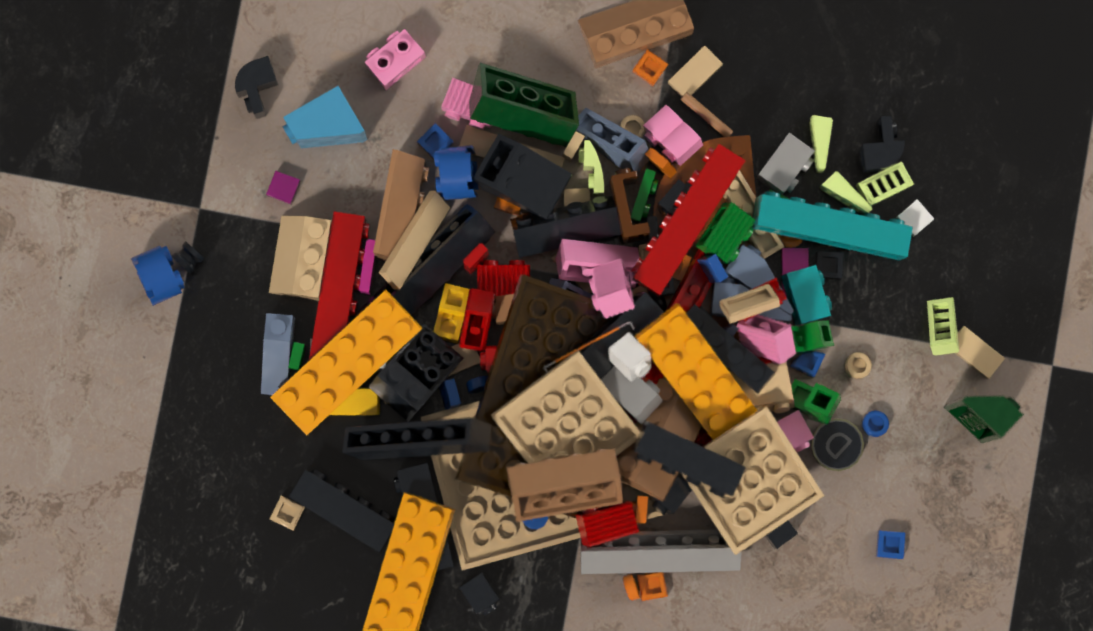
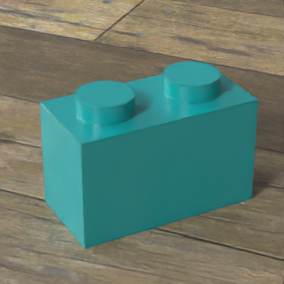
[780,265,832,326]

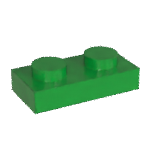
[631,169,659,224]

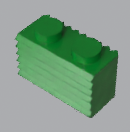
[696,202,756,264]

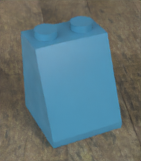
[282,86,368,149]

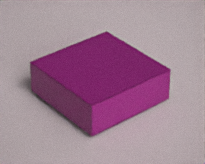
[266,170,300,205]

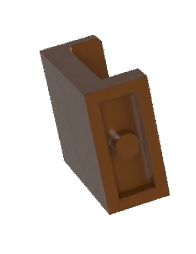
[609,168,650,244]

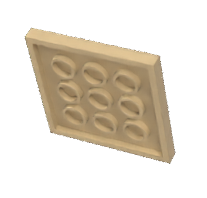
[491,350,640,464]
[681,406,824,555]

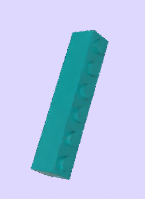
[752,192,913,260]

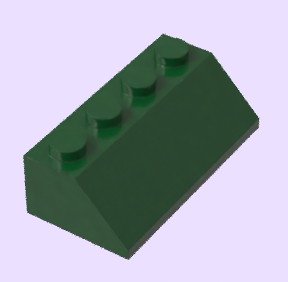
[469,63,579,147]
[944,396,1024,443]

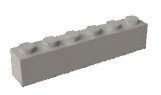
[580,530,741,574]

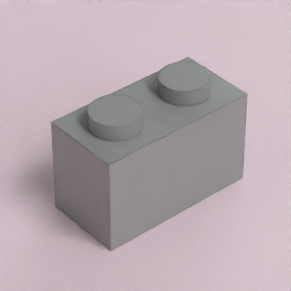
[757,133,814,195]
[601,366,663,424]

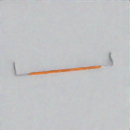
[544,322,634,373]

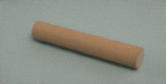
[680,92,733,137]

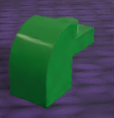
[791,320,834,356]
[791,379,841,424]

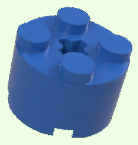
[434,145,479,200]
[131,245,185,306]

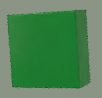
[288,342,307,371]

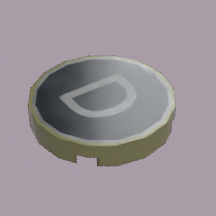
[811,419,864,471]

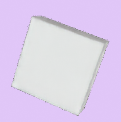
[896,200,934,237]

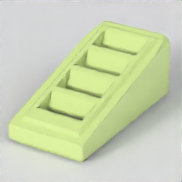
[810,115,833,173]
[856,162,914,207]
[820,172,872,215]
[927,297,959,355]

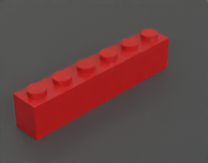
[631,144,746,297]
[309,211,370,360]

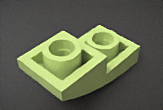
[578,140,604,196]

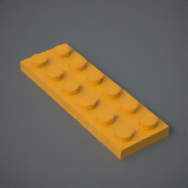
[270,289,422,435]
[635,303,758,440]
[363,492,455,631]

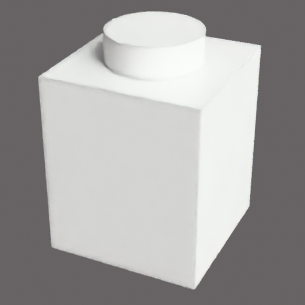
[609,332,651,382]

